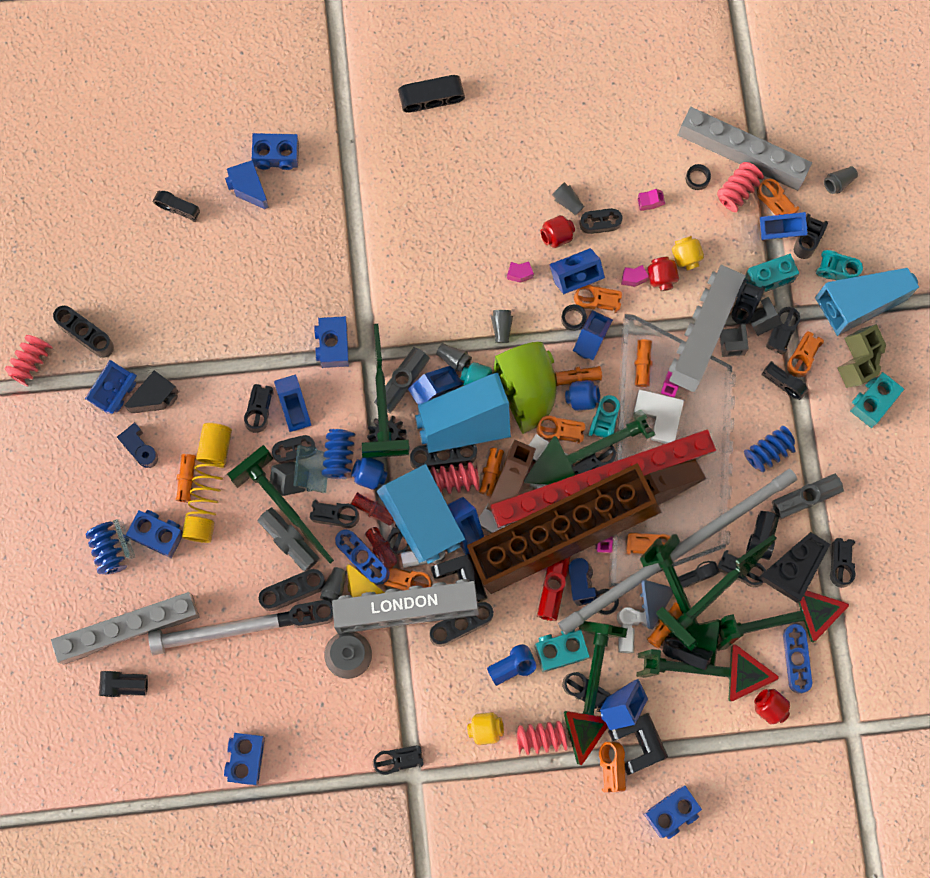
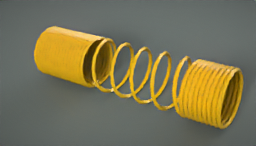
[182,423,232,543]

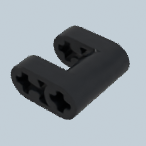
[431,554,488,602]
[608,713,668,775]

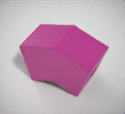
[637,189,665,211]
[507,261,534,283]
[621,265,649,287]
[661,370,679,398]
[595,537,613,553]

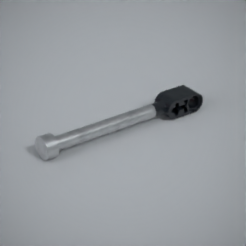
[148,600,334,655]

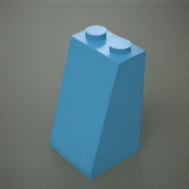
[815,268,919,336]
[415,373,511,453]
[377,464,465,564]

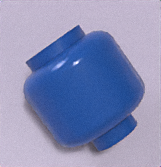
[565,380,600,411]
[351,458,387,490]

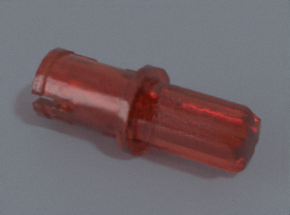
[351,492,394,525]
[365,527,397,569]

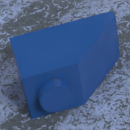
[225,160,269,209]
[760,212,808,240]
[573,310,613,360]
[408,366,463,405]
[274,374,312,432]
[448,497,484,555]
[600,679,648,730]

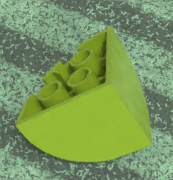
[493,342,556,434]

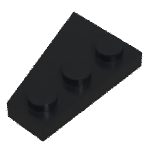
[758,532,830,603]

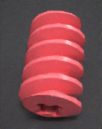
[717,162,764,213]
[4,335,53,387]
[430,462,479,494]
[517,721,568,756]

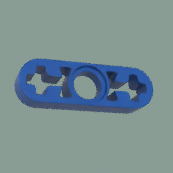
[335,529,390,585]
[783,624,812,694]

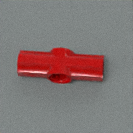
[537,556,571,621]

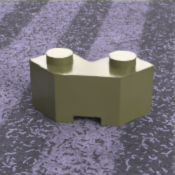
[837,324,886,388]

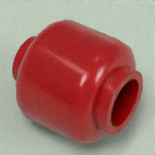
[540,215,575,248]
[647,257,679,291]
[754,689,790,725]

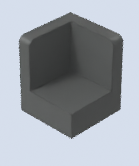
[750,297,782,336]
[720,324,749,357]
[270,462,308,496]

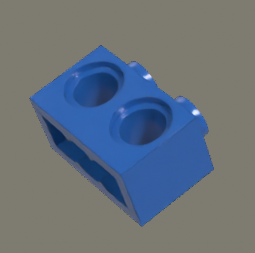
[251,133,299,170]
[126,510,183,559]
[224,733,265,786]
[643,785,702,839]

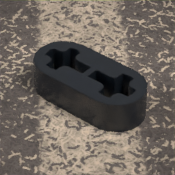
[580,208,623,234]
[272,435,316,464]

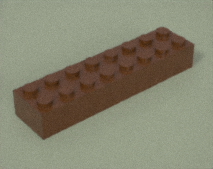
[467,463,662,594]

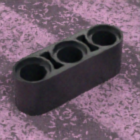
[398,75,465,113]
[53,305,114,358]
[410,444,477,470]
[258,569,325,611]
[430,602,494,647]

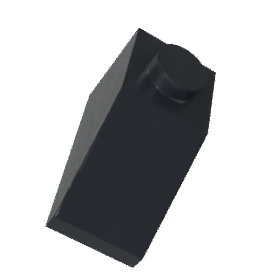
[124,370,179,413]

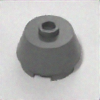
[324,632,372,679]

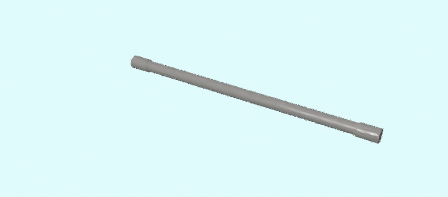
[558,469,797,635]

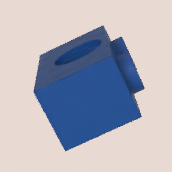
[549,248,605,295]
[314,316,349,368]

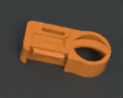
[757,179,799,215]
[574,285,622,313]
[786,331,824,377]
[536,416,585,444]
[626,533,670,555]
[384,565,433,591]
[599,742,626,792]

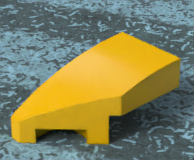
[346,564,385,597]

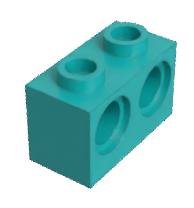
[745,253,799,292]
[850,372,904,428]
[534,629,590,673]

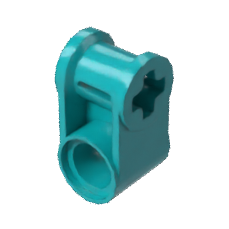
[816,250,863,281]
[588,395,620,438]

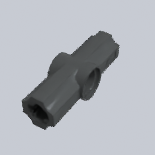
[374,347,430,414]
[772,473,844,520]
[257,507,320,572]

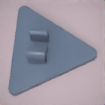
[640,580,674,629]

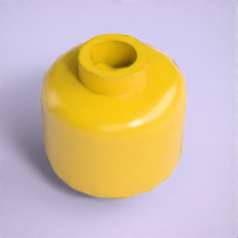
[672,236,704,271]
[467,712,504,745]

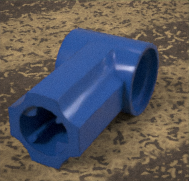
[487,644,537,686]

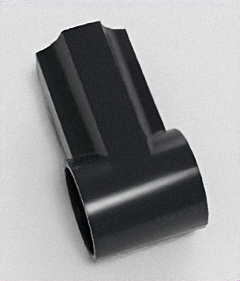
[746,511,780,560]
[99,671,148,697]

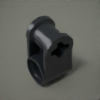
[793,213,828,259]
[731,278,766,324]

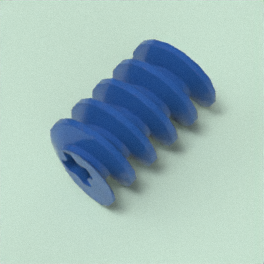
[744,426,796,473]
[321,429,356,479]
[85,521,127,575]

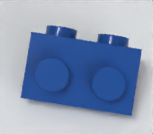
[85,360,137,414]

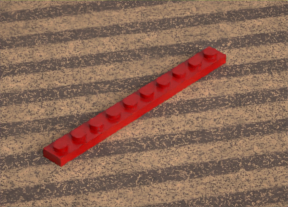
[490,429,716,528]

